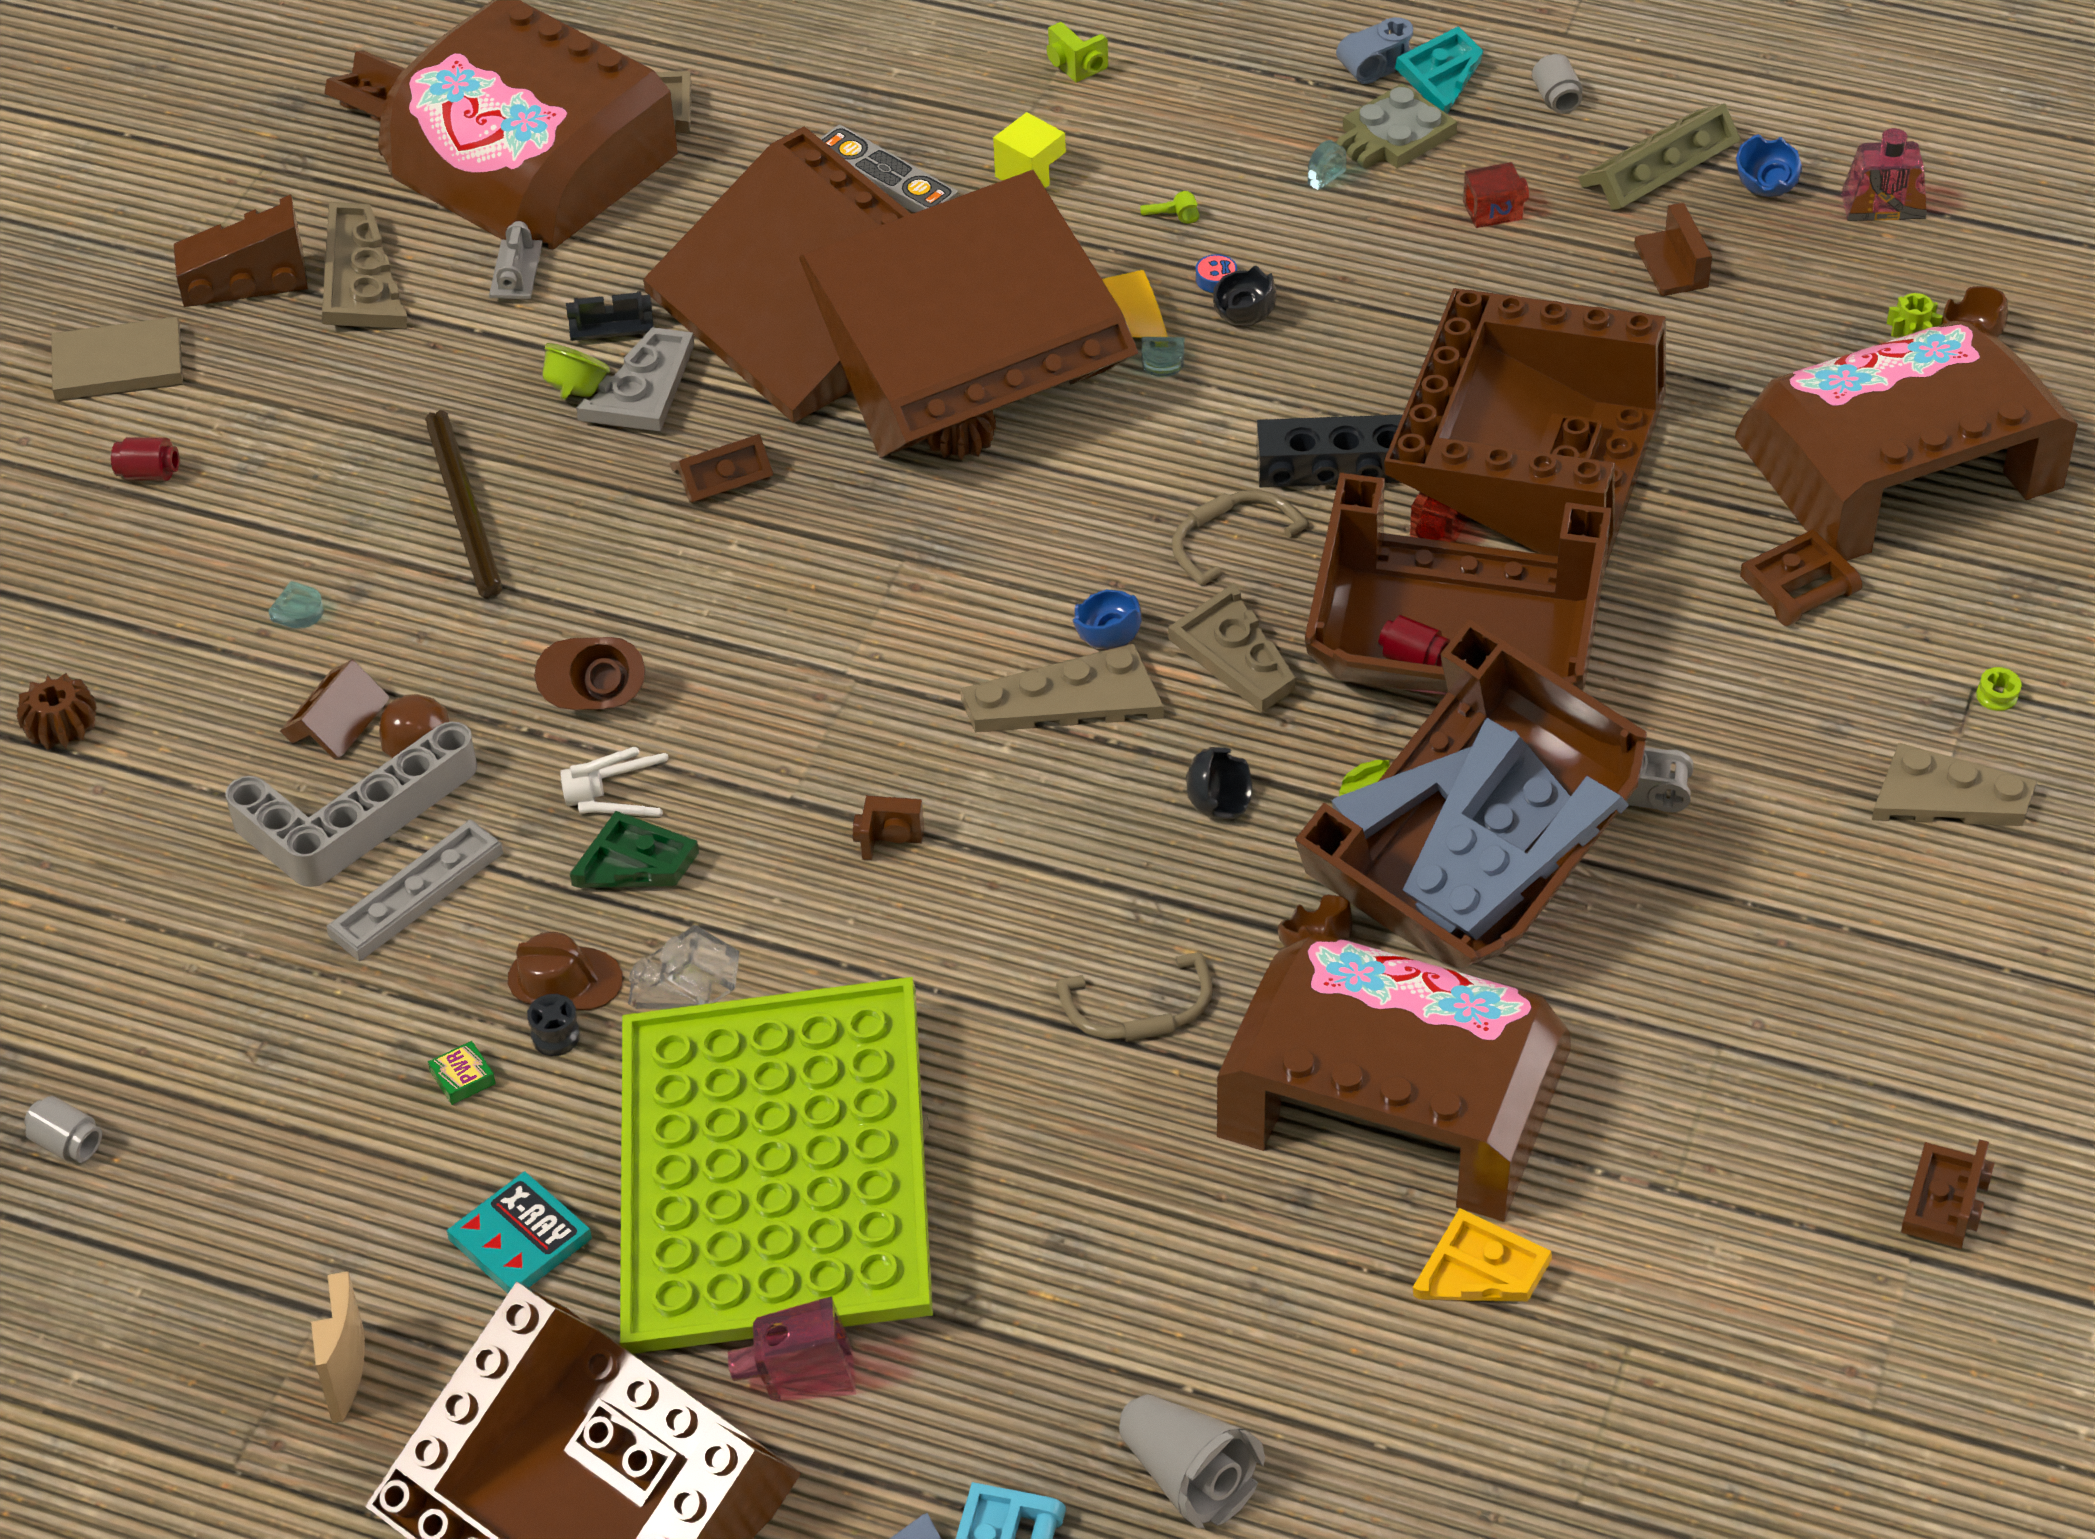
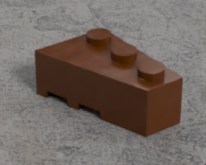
[174,194,308,307]

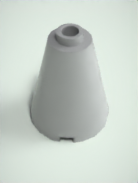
[1119,1394,1265,1529]

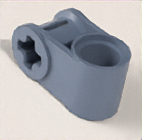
[1336,17,1413,84]

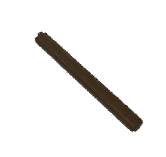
[425,410,502,599]

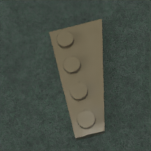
[322,202,407,329]
[961,643,1164,733]

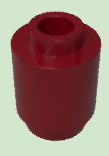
[111,437,180,481]
[1378,615,1450,667]

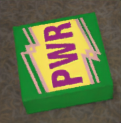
[428,1041,496,1105]

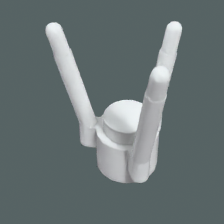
[561,747,669,817]

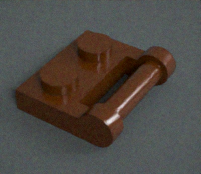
[1740,529,1862,626]

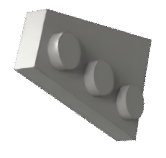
[576,327,695,431]

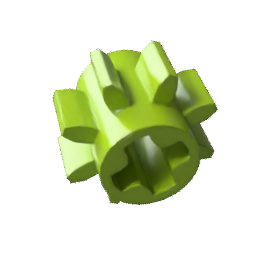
[1886,293,1943,338]

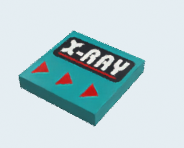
[447,1171,592,1294]

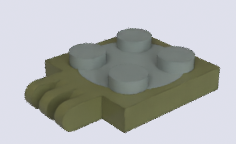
[1336,83,1457,169]

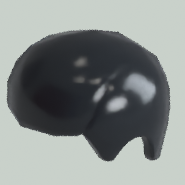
[1213,266,1277,327]
[1186,747,1252,819]

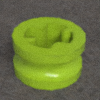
[1976,667,2022,711]

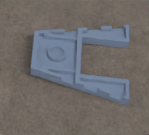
[1403,718,1629,940]
[1331,730,1571,935]

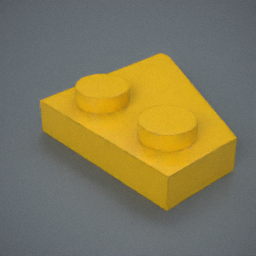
[1413,1208,1552,1302]

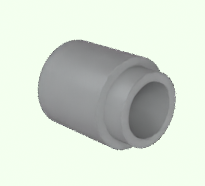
[1532,54,1583,114]
[24,1096,102,1163]

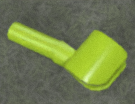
[1140,191,1200,224]

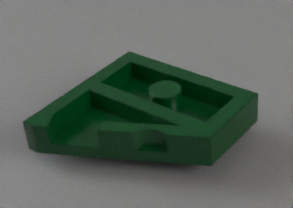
[570,811,699,888]

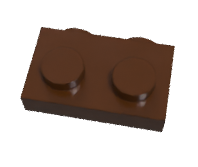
[324,50,405,122]
[1900,1139,1995,1249]

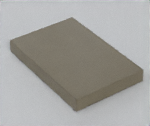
[51,316,183,401]

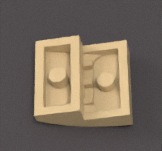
[311,1271,365,1424]

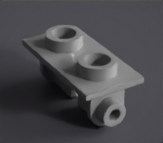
[489,221,543,299]

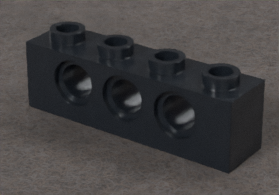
[1256,414,1403,488]

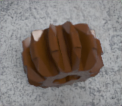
[925,410,996,461]
[16,673,97,751]

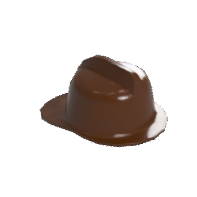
[534,637,646,710]
[507,931,623,1010]

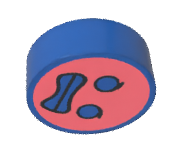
[1196,254,1237,293]

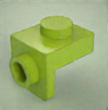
[1046,22,1108,83]

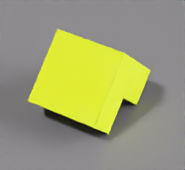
[993,112,1066,188]

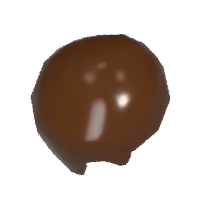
[1941,286,2008,338]
[379,694,449,758]
[1277,894,1352,947]

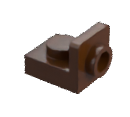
[853,795,924,860]

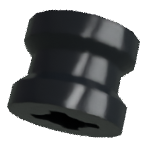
[527,994,580,1056]

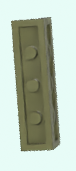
[1578,103,1741,210]

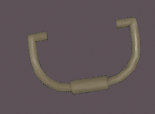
[1172,490,1309,585]
[1056,952,1213,1042]

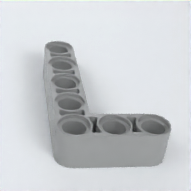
[225,721,477,887]

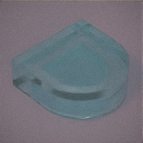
[1308,140,1346,190]
[1142,337,1185,377]
[268,581,324,629]

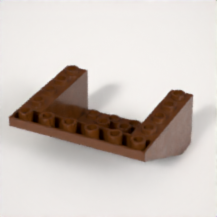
[643,126,911,423]
[799,170,1138,458]
[1384,288,1666,570]
[365,1281,802,1539]

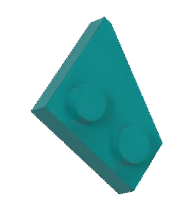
[1395,26,1483,114]

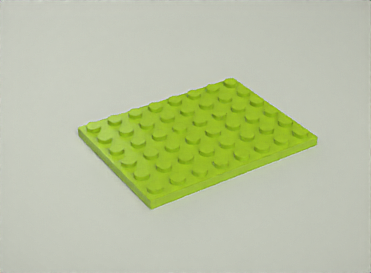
[620,977,933,1354]

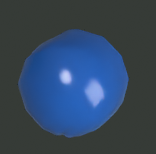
[1736,134,1802,197]
[1072,589,1142,650]

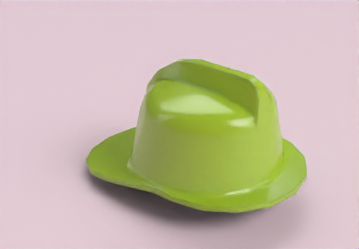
[542,343,610,401]

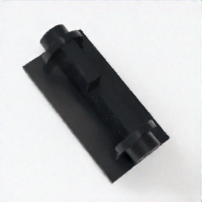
[566,291,654,341]

